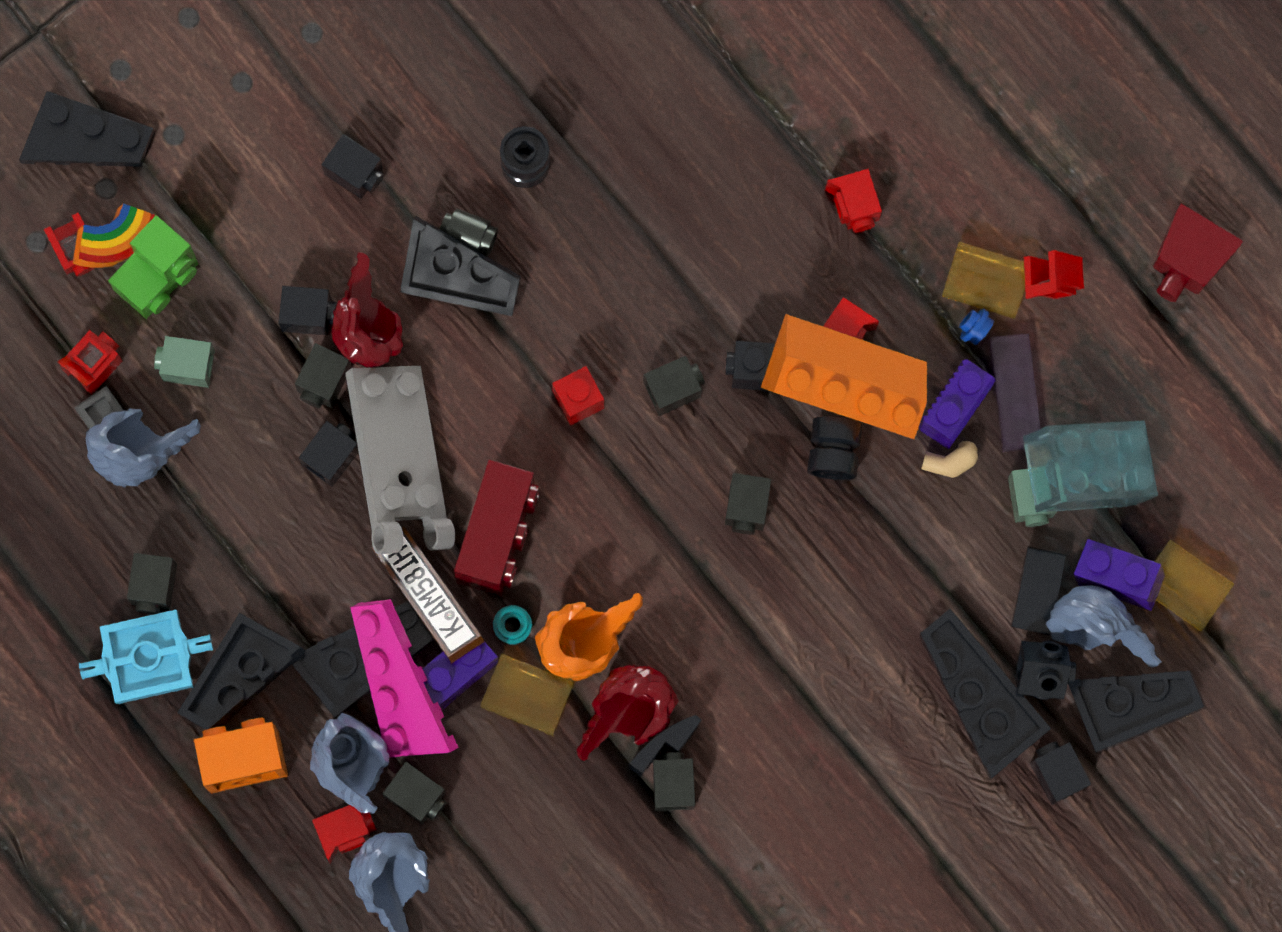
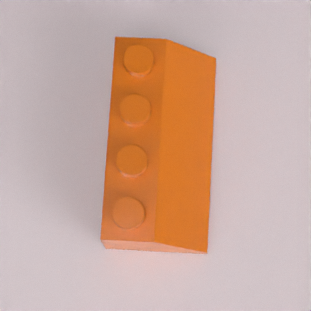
[761,314,927,439]

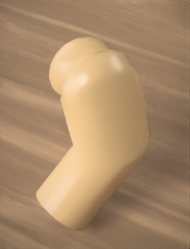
[921,441,978,478]

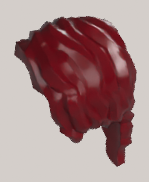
[332,252,403,368]
[576,665,679,761]

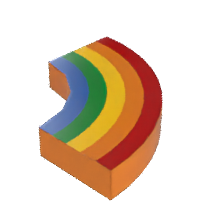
[73,203,155,268]

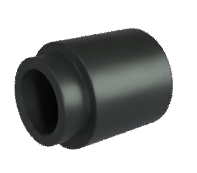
[440,209,498,257]

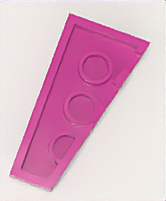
[350,599,459,757]

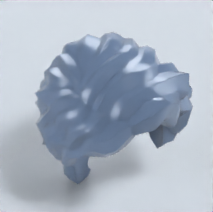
[85,408,201,487]
[1045,585,1162,668]
[310,713,389,814]
[349,832,430,932]

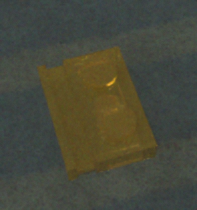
[942,242,1025,319]
[1154,540,1234,631]
[480,654,574,736]

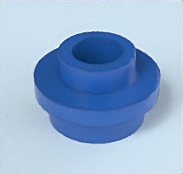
[959,308,994,345]

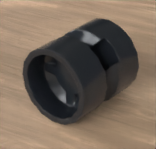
[500,126,550,188]
[807,416,862,480]

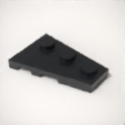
[19,91,155,167]
[400,216,521,316]
[178,613,306,730]
[1069,671,1207,753]

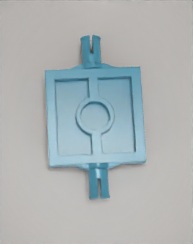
[79,610,214,704]

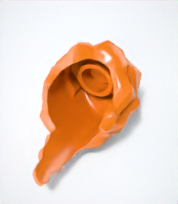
[535,593,643,681]

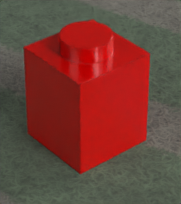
[552,366,604,426]

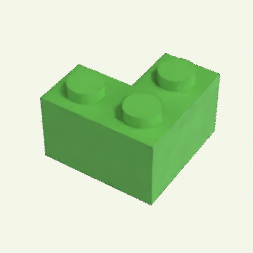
[108,215,199,319]

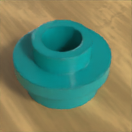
[493,605,532,645]

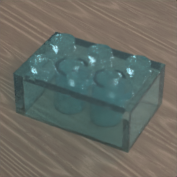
[1023,421,1158,512]

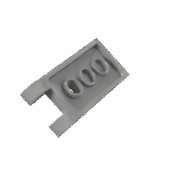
[345,366,455,554]

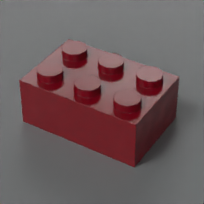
[454,460,540,596]

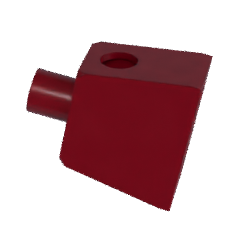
[1153,203,1243,302]

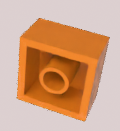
[194,718,288,794]

